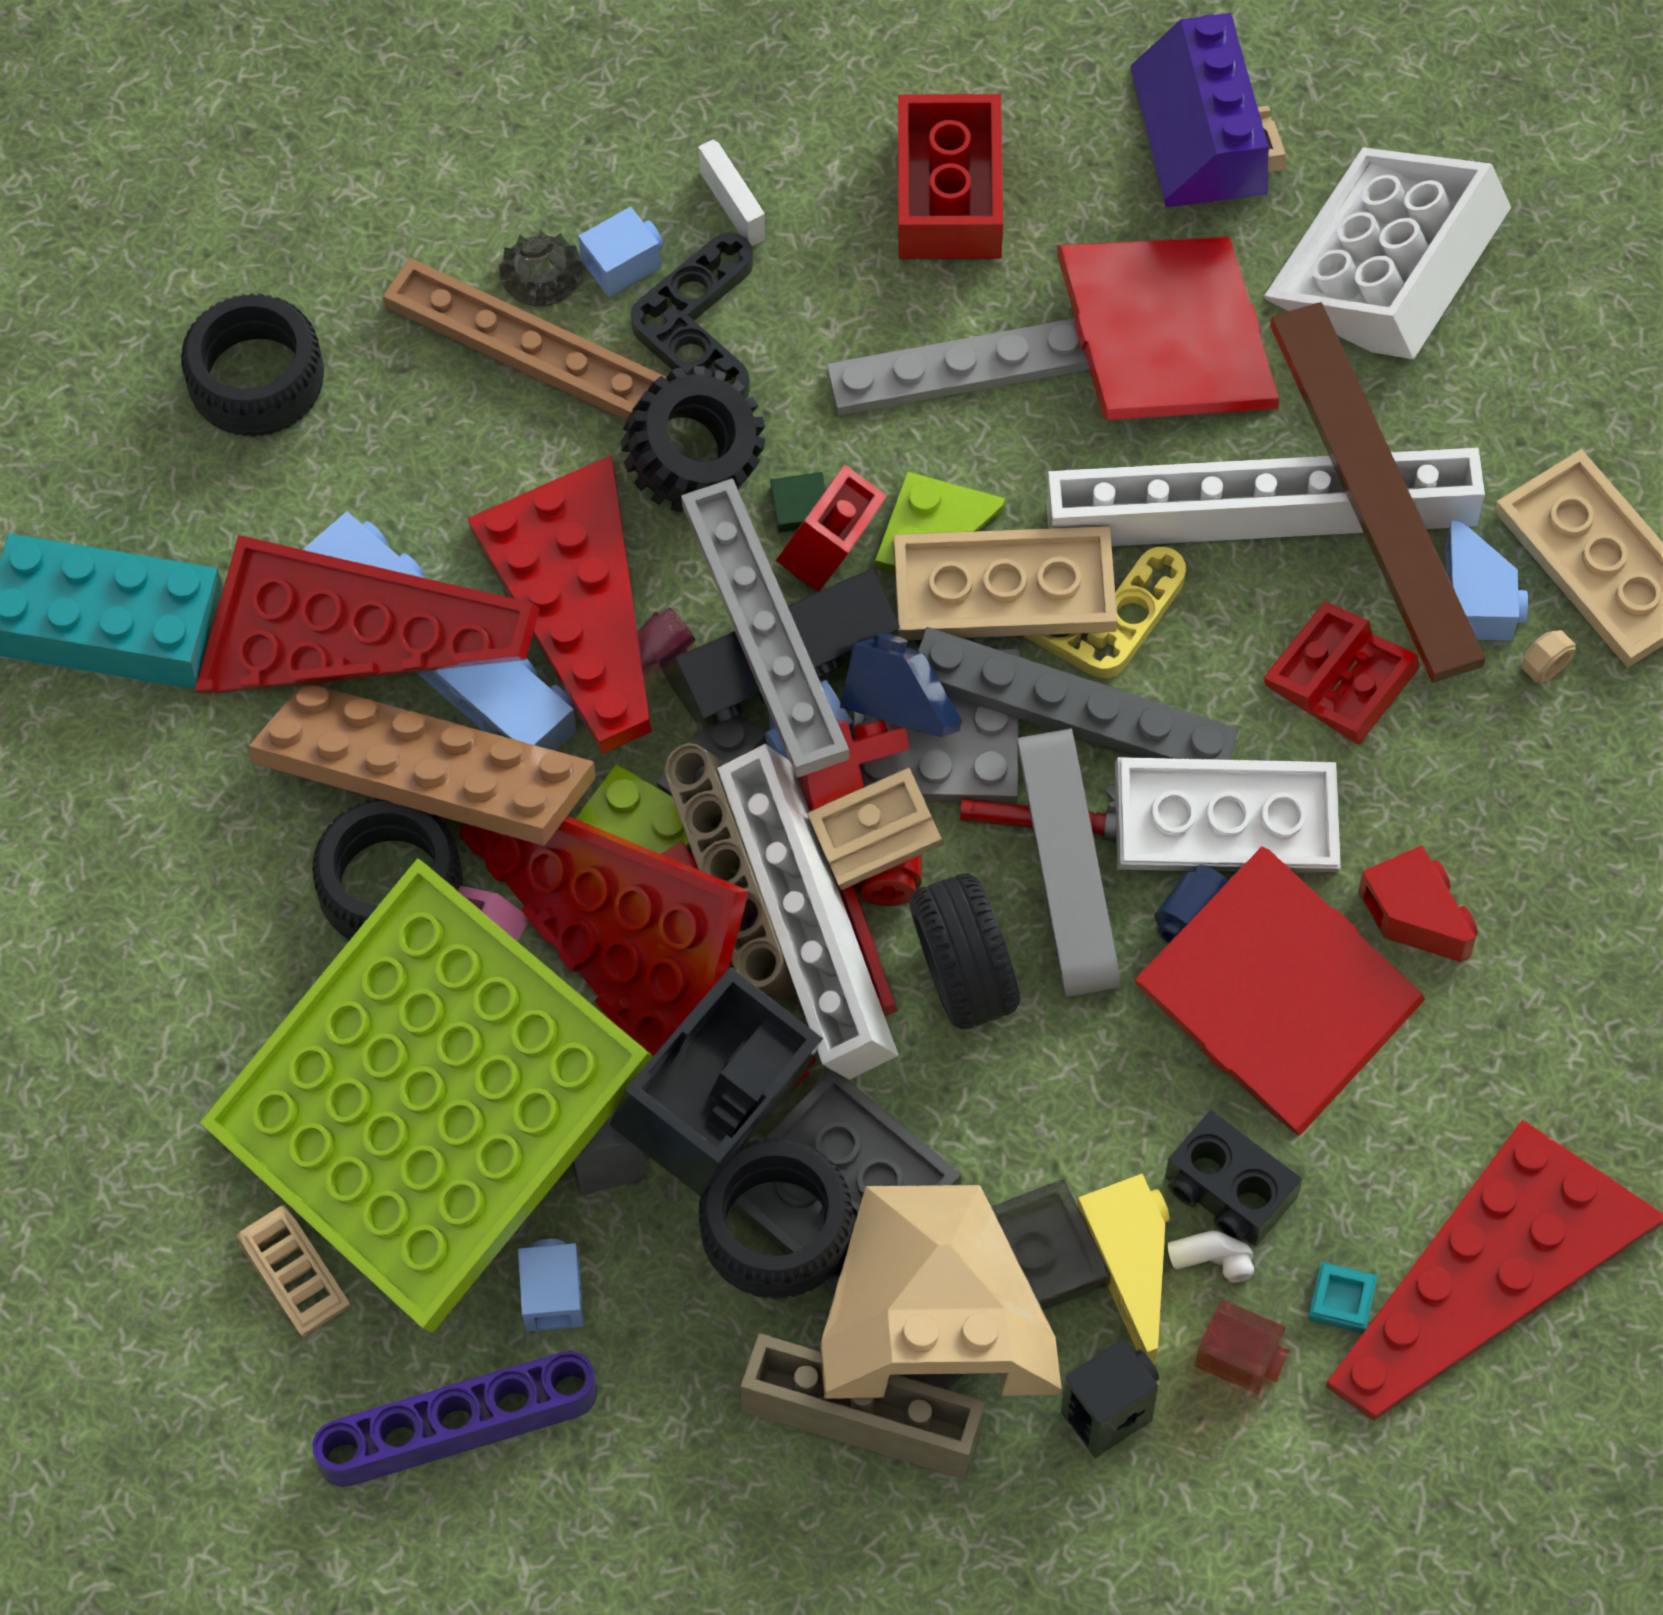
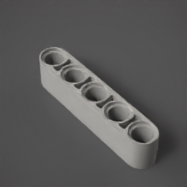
[1017,728,1121,998]

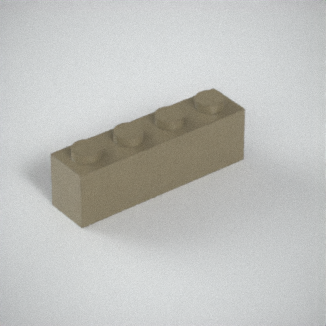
[740,1333,986,1480]

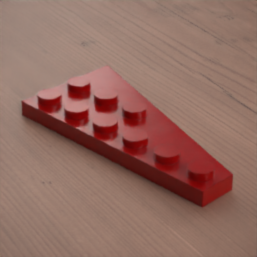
[467,455,652,754]
[194,535,540,694]
[1326,1119,1663,1421]

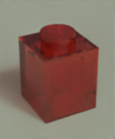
[1195,1299,1290,1394]

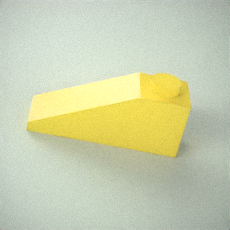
[1076,1174,1170,1365]

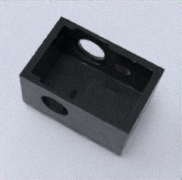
[609,967,823,1197]

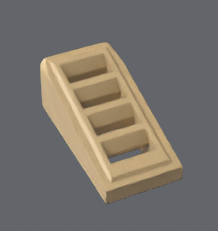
[237,1205,351,1338]

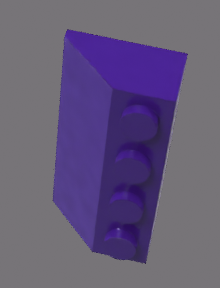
[1131,13,1269,208]

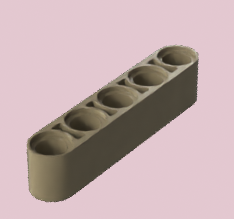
[665,743,796,1000]

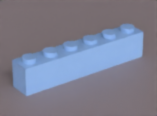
[303,511,577,751]

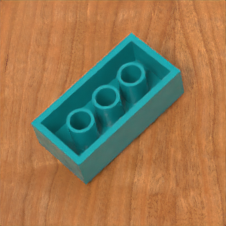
[0,533,223,689]

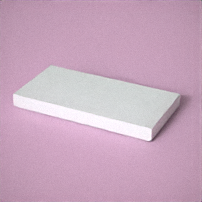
[1115,757,1341,873]

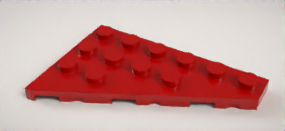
[459,816,749,1056]

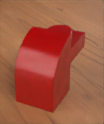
[798,719,910,811]

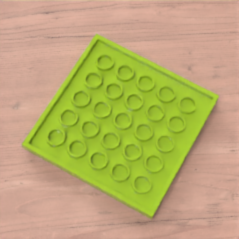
[200,858,653,1333]

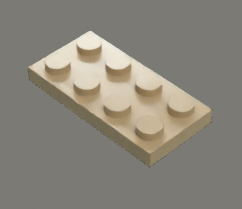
[1494,449,1663,668]
[894,526,1117,640]

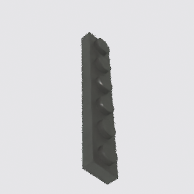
[919,627,1239,760]

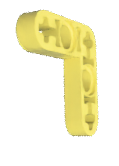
[1023,547,1186,678]

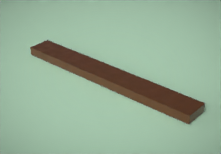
[1270,302,1486,683]

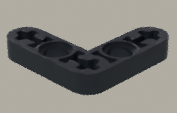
[630,233,753,400]

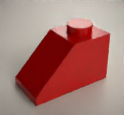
[775,464,887,592]

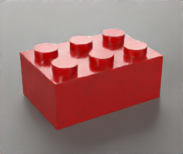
[898,94,1003,259]

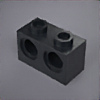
[1165,1110,1302,1247]

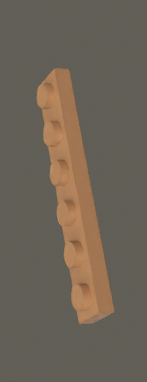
[383,257,666,420]

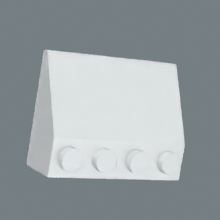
[1264,147,1511,359]

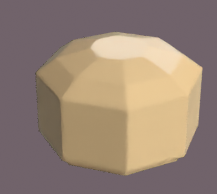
[1521,630,1576,683]

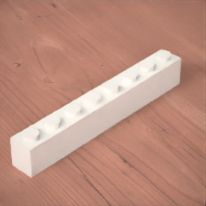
[1046,448,1485,547]

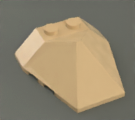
[820,1185,1062,1399]

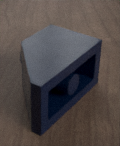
[840,633,962,737]

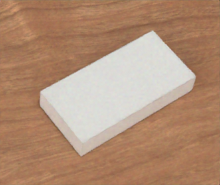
[698,139,766,246]

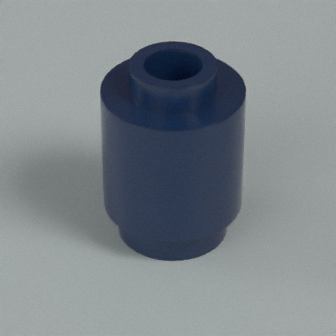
[1154,865,1228,944]

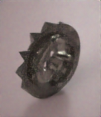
[499,229,583,306]

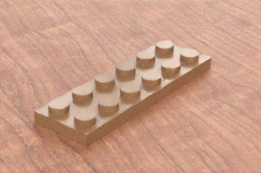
[249,683,595,846]

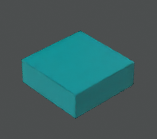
[1308,1262,1378,1333]

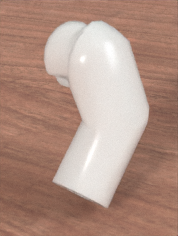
[1168,1230,1254,1283]

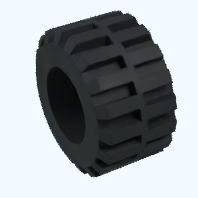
[621,366,765,512]

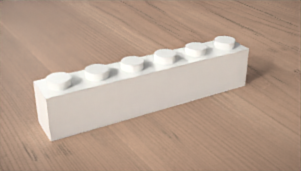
[717,744,899,1080]

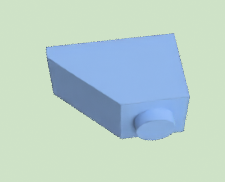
[1445,521,1528,641]

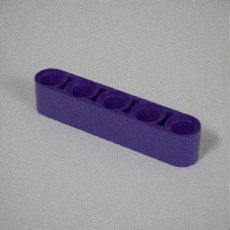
[312,1351,597,1487]

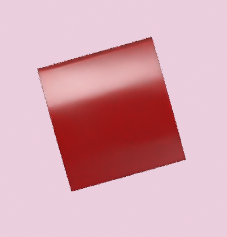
[1263,601,1420,744]

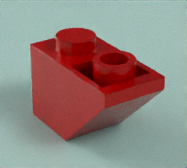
[1358,845,1478,962]

